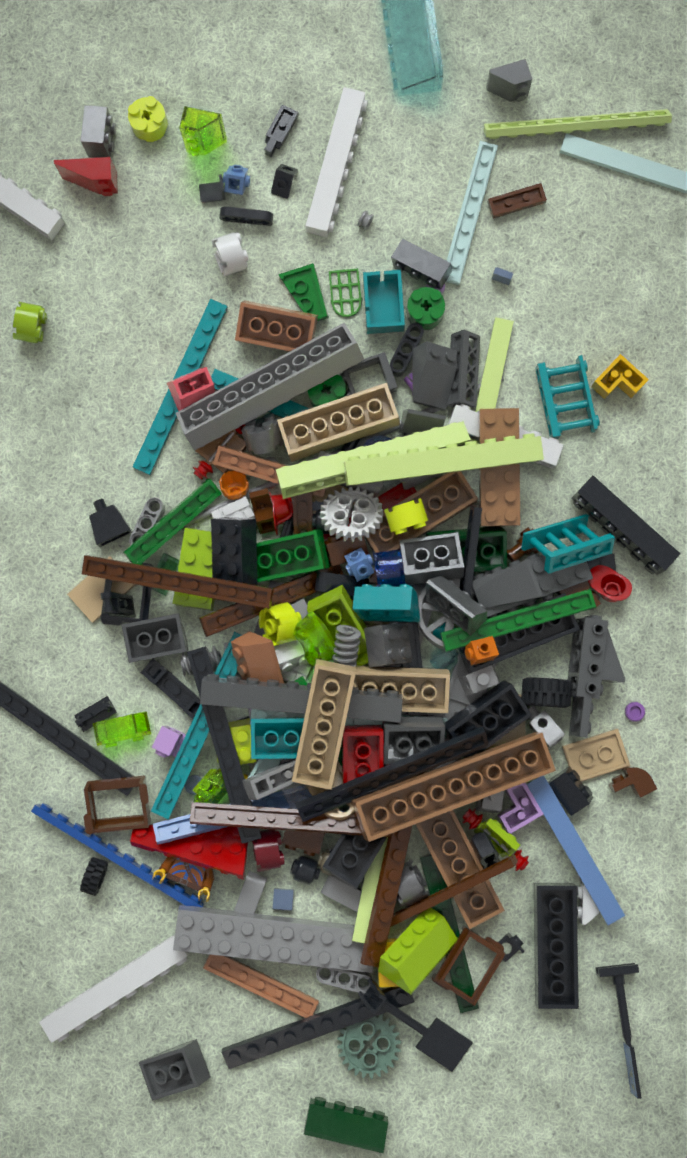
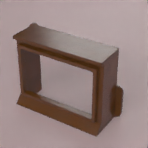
[83,775,151,834]
[432,925,506,1006]

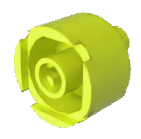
[128,96,168,142]
[384,498,428,535]
[259,602,302,646]

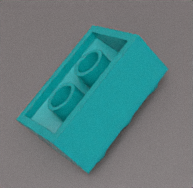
[353,584,421,622]
[251,718,304,759]

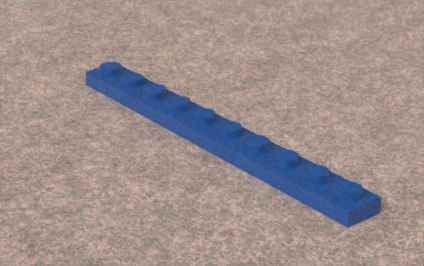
[31,803,204,907]

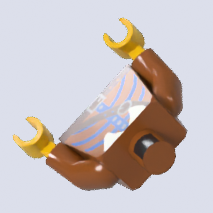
[152,856,214,902]

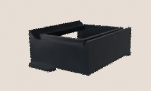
[101,563,154,626]

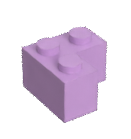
[152,726,186,758]
[497,783,543,834]

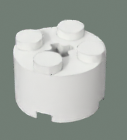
[212,233,249,276]

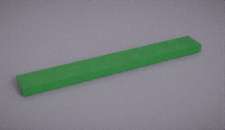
[440,589,597,652]

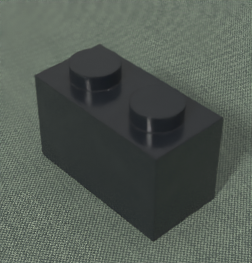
[548,766,593,816]

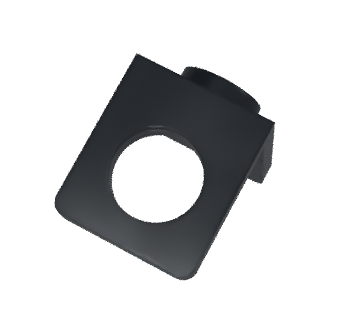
[271,164,298,199]
[199,174,226,203]
[498,932,525,962]

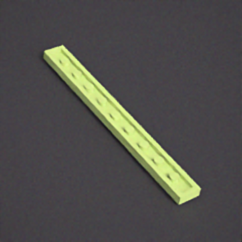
[484,109,672,139]

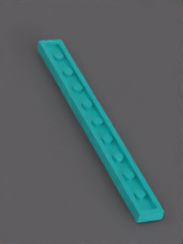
[132,298,228,476]
[151,631,242,820]

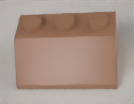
[231,631,284,683]

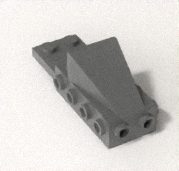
[471,544,593,619]
[567,615,625,738]

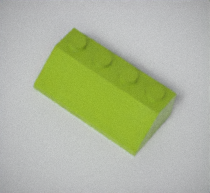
[378,908,457,995]

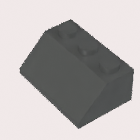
[400,532,464,585]
[426,576,487,636]
[121,613,189,663]
[382,716,445,764]

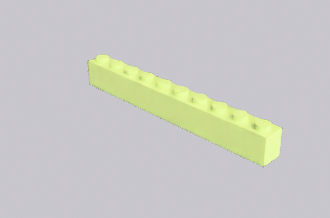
[276,421,471,499]
[344,433,544,486]

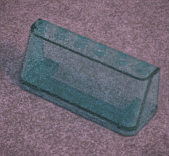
[381,0,443,96]

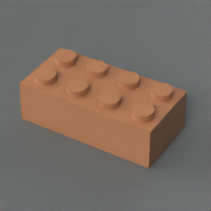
[235,300,318,351]

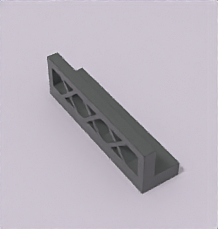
[447,329,480,409]

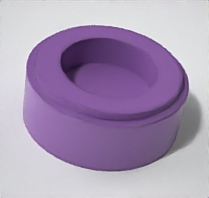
[625,702,645,721]

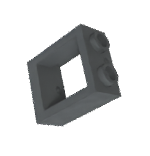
[340,352,397,396]

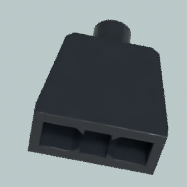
[89,498,133,547]

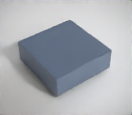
[492,267,513,285]
[273,888,294,910]

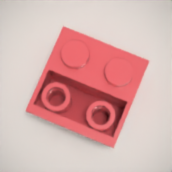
[167,367,215,411]

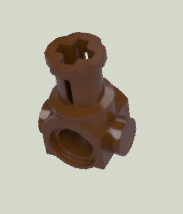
[507,527,539,563]

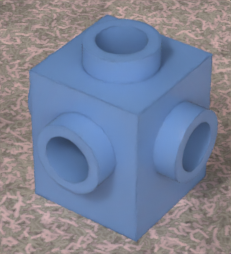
[223,165,250,195]
[344,548,374,581]

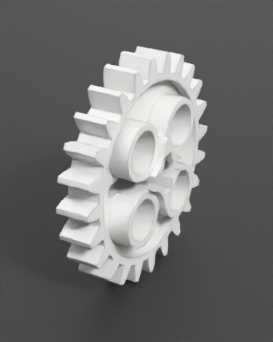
[320,487,383,542]

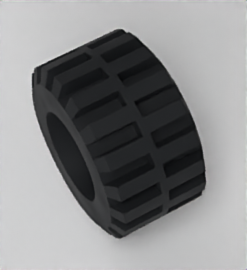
[521,677,572,708]

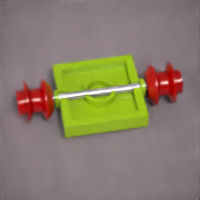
[462,808,529,871]

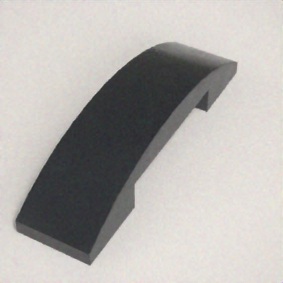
[140,658,200,719]

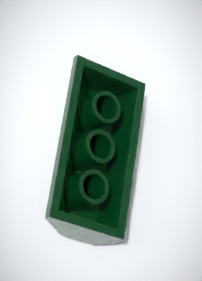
[426,526,507,572]
[304,1097,388,1154]

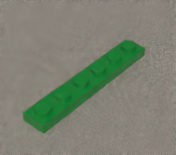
[123,479,222,565]

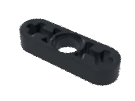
[219,207,274,226]

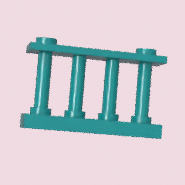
[535,355,600,439]
[521,514,615,574]

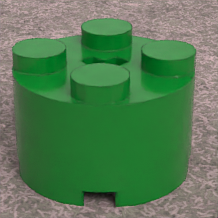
[407,287,445,330]
[308,375,346,407]

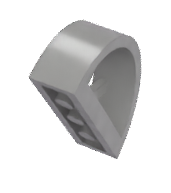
[418,578,461,652]

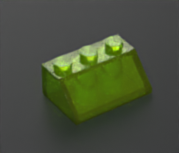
[179,106,227,156]

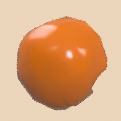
[219,470,249,500]

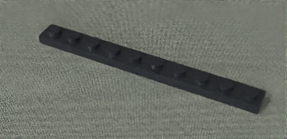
[187,646,262,844]
[0,681,134,796]
[295,727,489,822]
[221,987,415,1069]

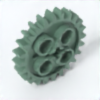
[337,1014,402,1079]

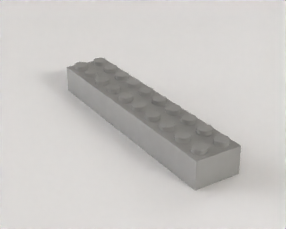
[176,323,365,451]
[173,905,373,973]

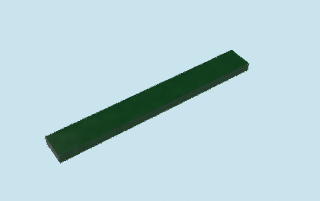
[420,854,479,1014]

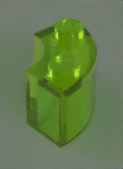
[293,611,335,666]
[93,711,151,748]

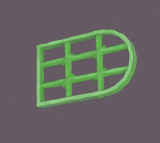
[329,268,362,317]

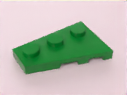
[278,263,329,321]

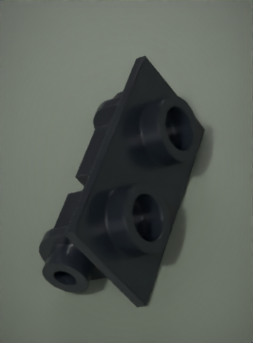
[74,696,117,732]

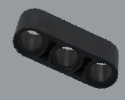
[390,323,424,377]
[314,571,369,596]

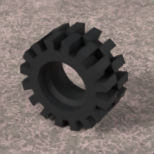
[80,857,108,896]

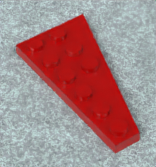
[130,825,248,880]

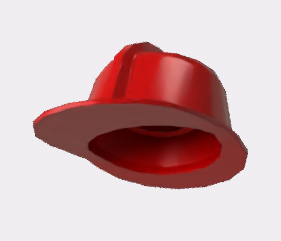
[269,491,293,536]
[588,565,632,602]

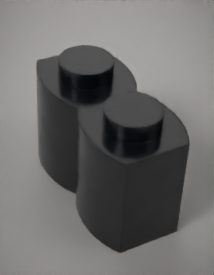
[470,832,500,869]

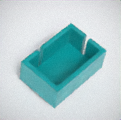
[363,270,405,334]

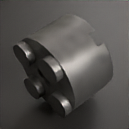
[241,413,284,455]
[397,860,430,907]

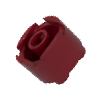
[252,829,285,872]

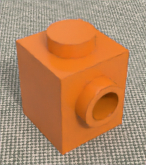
[465,636,499,666]

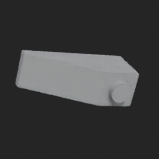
[242,759,296,800]

